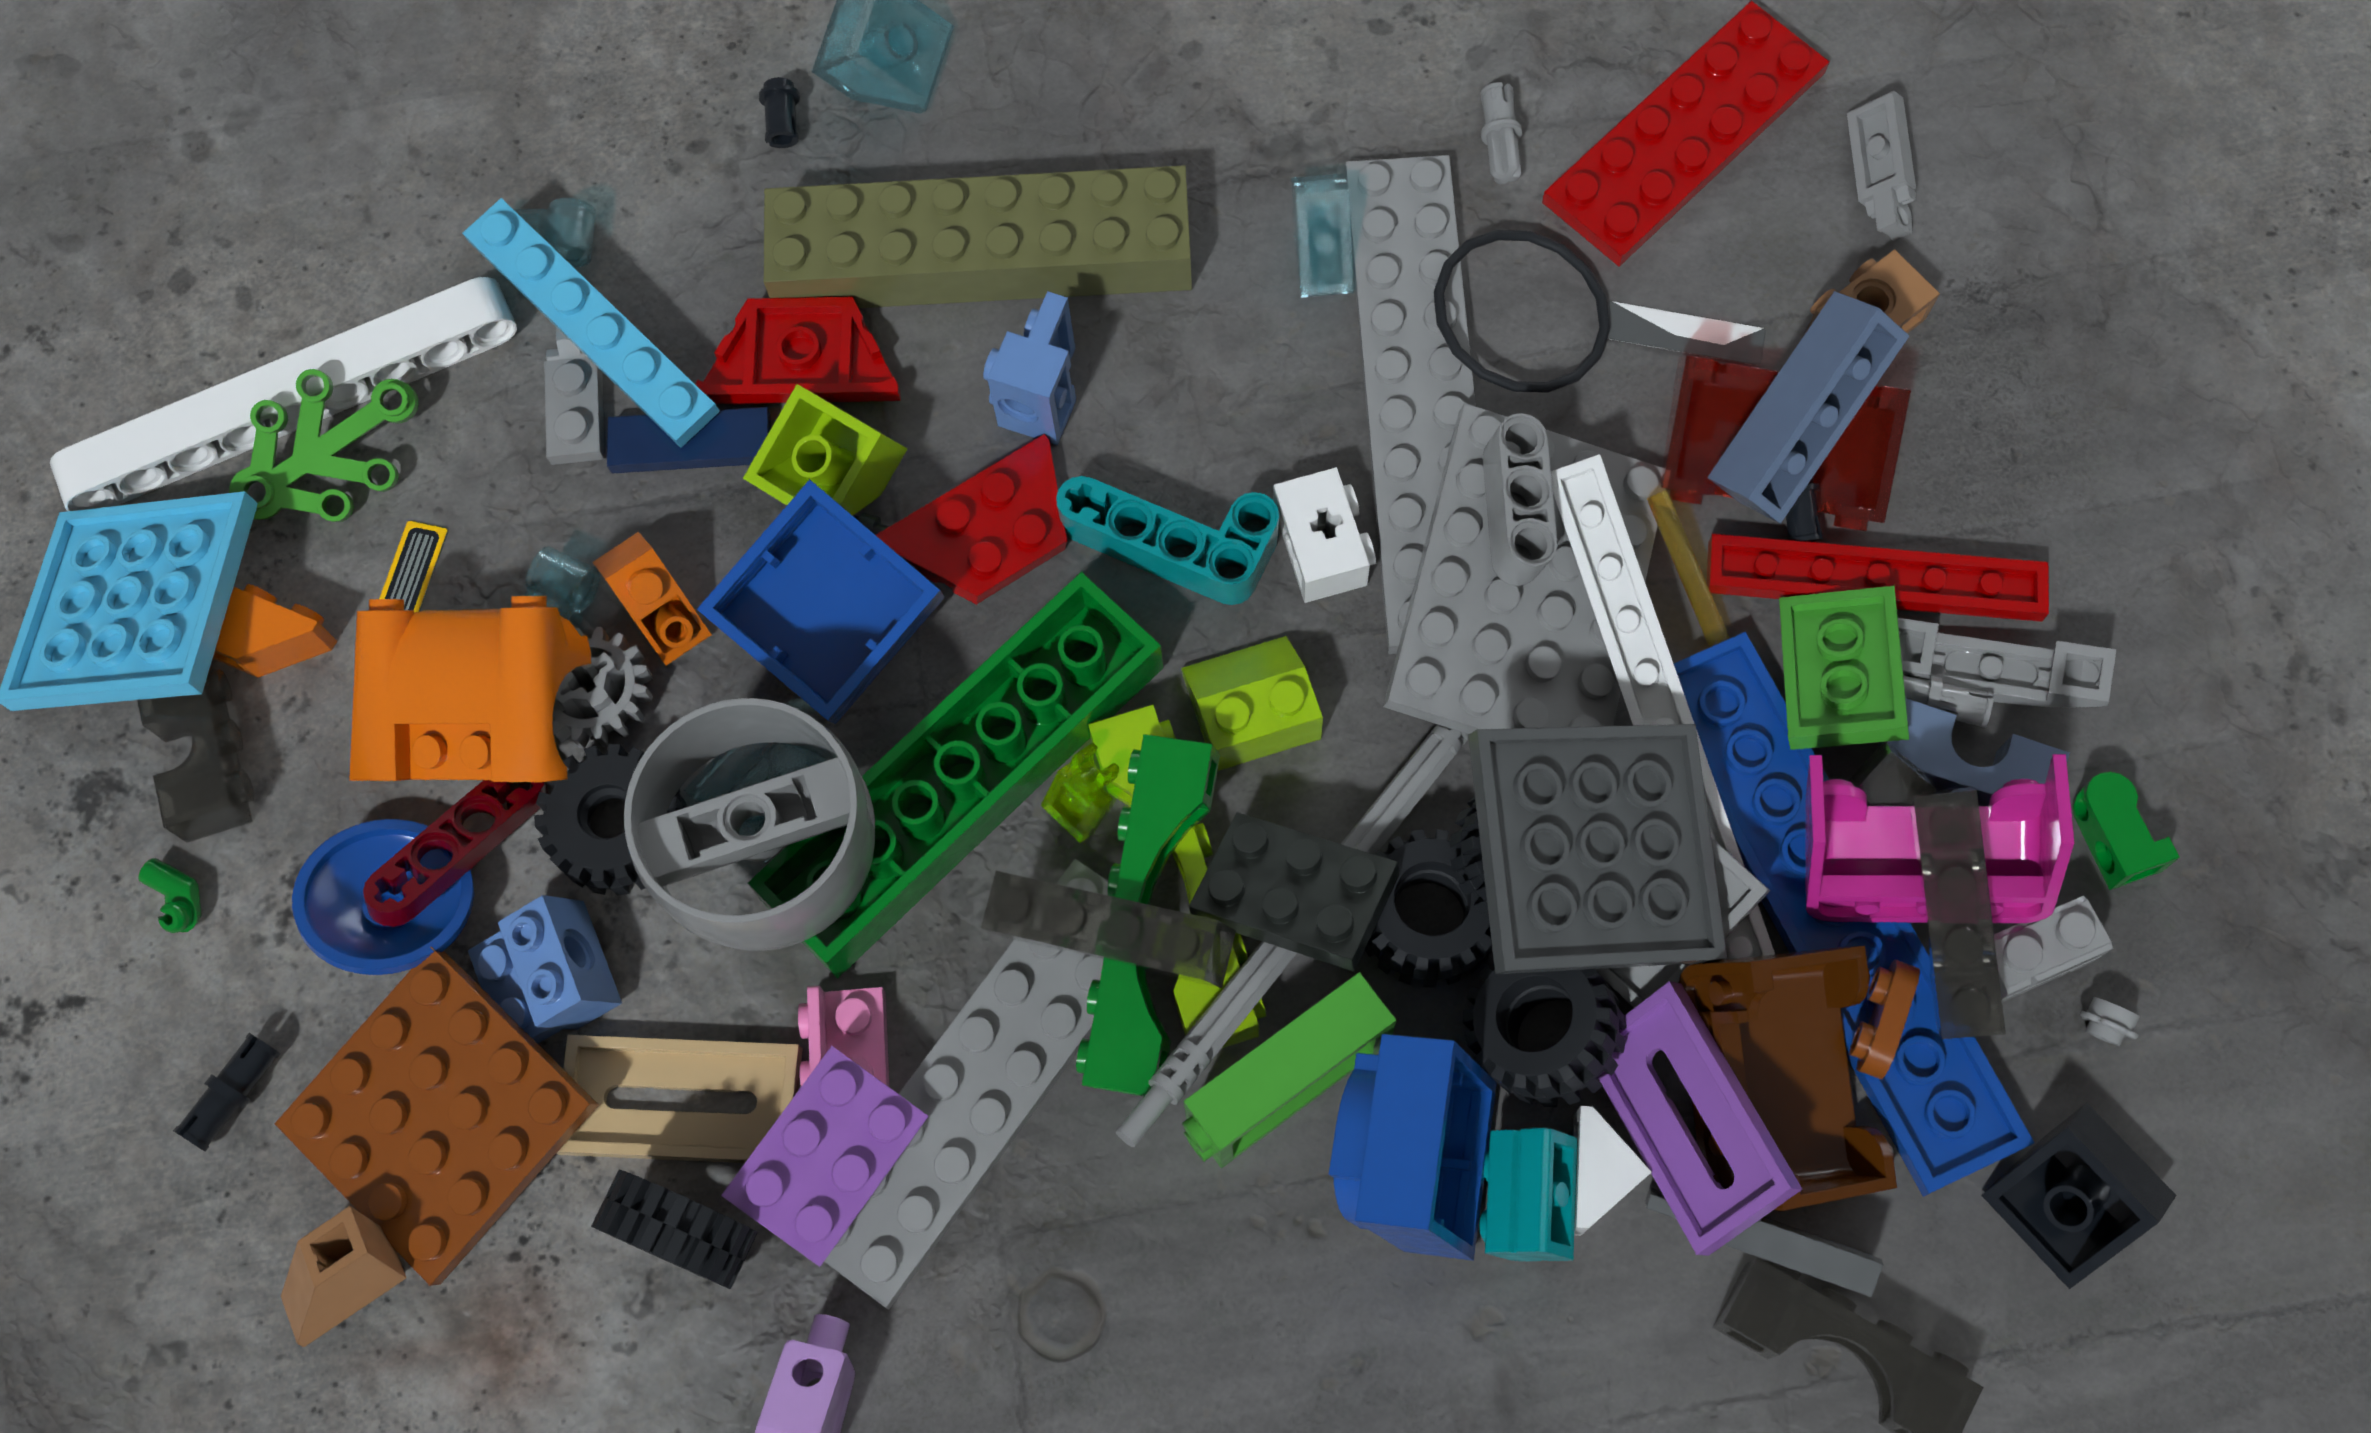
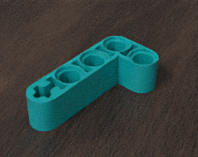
[1056,476,1279,605]

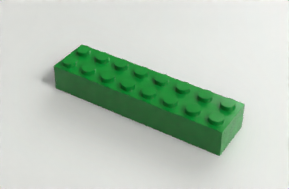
[748,572,1163,979]

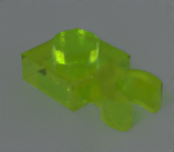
[1040,743,1119,843]

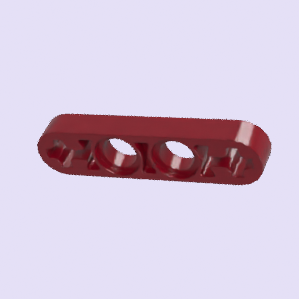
[363,780,548,927]

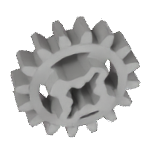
[553,627,653,749]

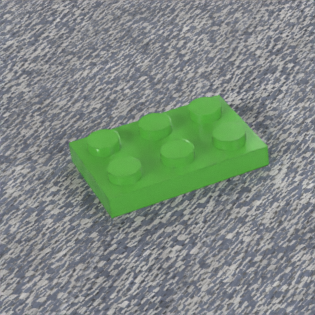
[1779,586,1909,750]

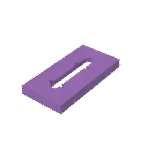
[1598,981,1803,1256]

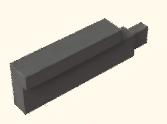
[1645,1187,1884,1297]

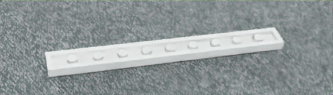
[1551,454,1775,960]

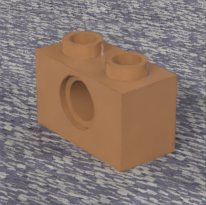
[1805,249,1940,334]

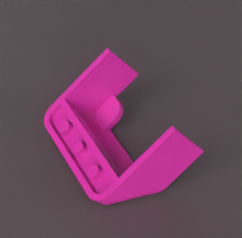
[1806,754,2074,923]

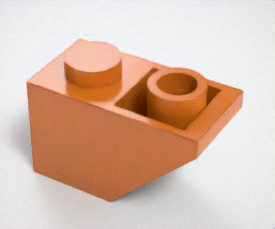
[592,532,712,666]
[213,584,337,678]

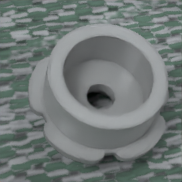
[2080,997,2140,1047]

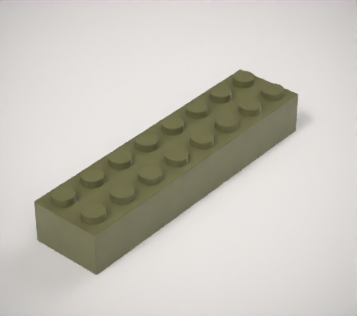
[763,165,1192,308]

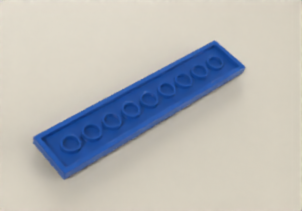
[1674,632,2035,1197]

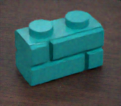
[1479,1128,1577,1262]

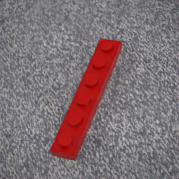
[1706,534,2049,622]

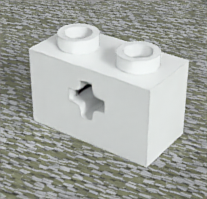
[1273,467,1376,603]

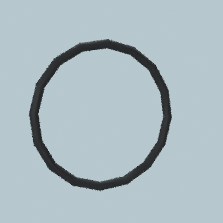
[1433,230,1610,393]

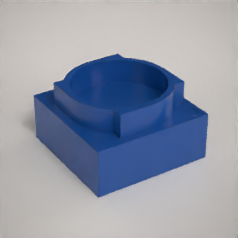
[697,479,945,724]
[1329,1034,1497,1261]

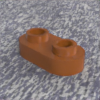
[1849,959,1920,1079]

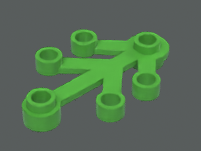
[229,369,419,522]

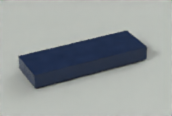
[607,407,771,474]

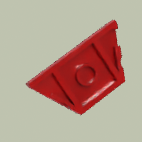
[695,297,901,404]
[876,434,1067,605]

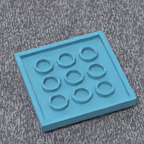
[0,491,258,711]

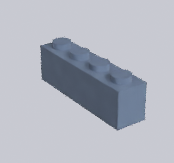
[1707,291,1909,524]

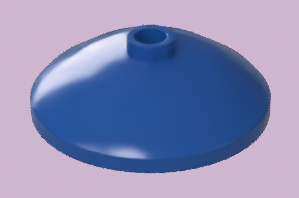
[292,819,474,975]

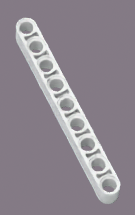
[50,277,517,511]

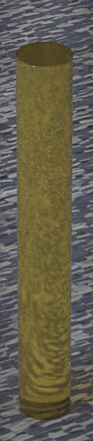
[1647,490,1730,648]

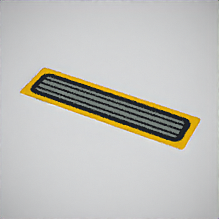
[379,521,447,613]

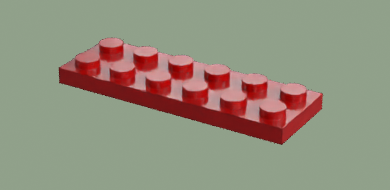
[1542,1,1830,267]

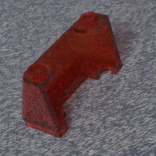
[1660,355,1911,531]

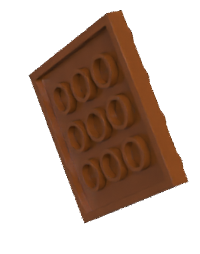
[274,947,599,1286]

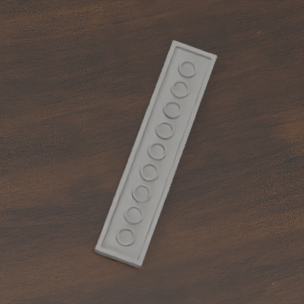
[1345,155,1476,654]

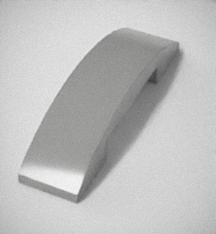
[1898,618,2117,708]

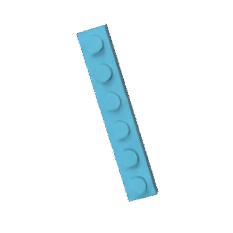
[462,198,720,448]

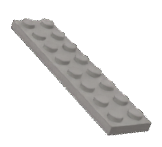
[824,859,1168,1310]

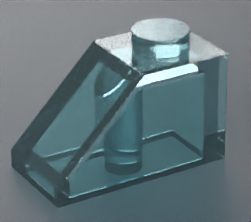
[1291,174,1354,297]

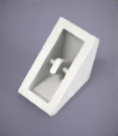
[1573,1106,1652,1236]

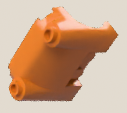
[349,596,591,782]

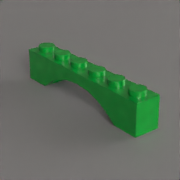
[1076,734,1220,1097]

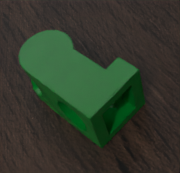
[2072,772,2180,890]

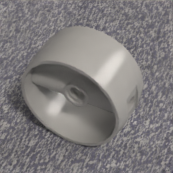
[624,698,875,951]

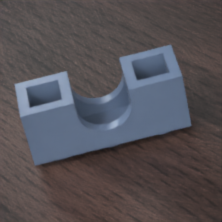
[1869,698,2070,806]

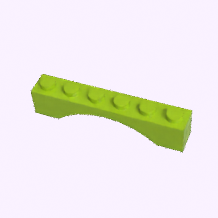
[1088,705,1266,1048]

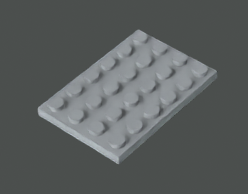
[1383,403,1670,734]

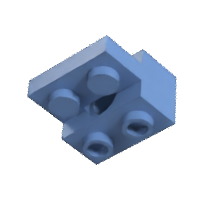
[983,291,1076,445]
[468,895,622,1044]

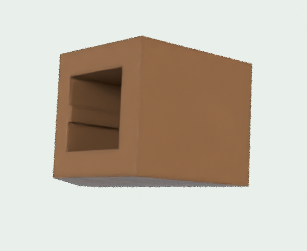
[281,1206,407,1347]

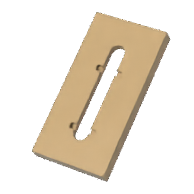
[556,1035,803,1163]

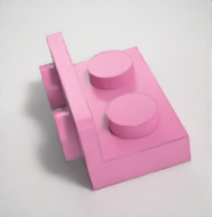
[798,985,890,1088]

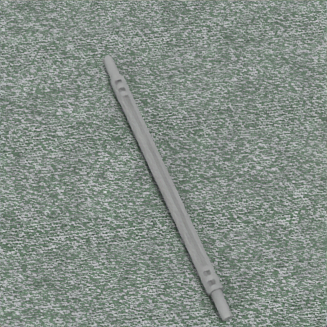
[1116,724,1468,1147]

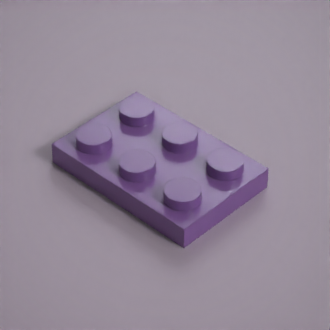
[721,1046,928,1267]

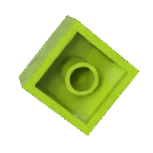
[743,384,908,516]
[1181,636,1323,771]

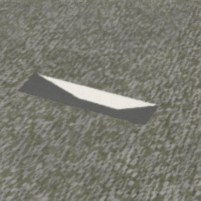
[1607,301,1766,366]

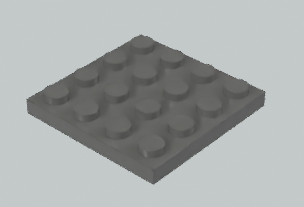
[1468,724,1727,974]

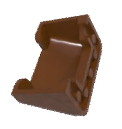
[1678,946,1897,1211]

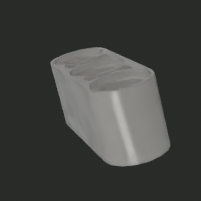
[1483,413,1557,586]

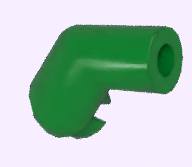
[138,858,202,933]

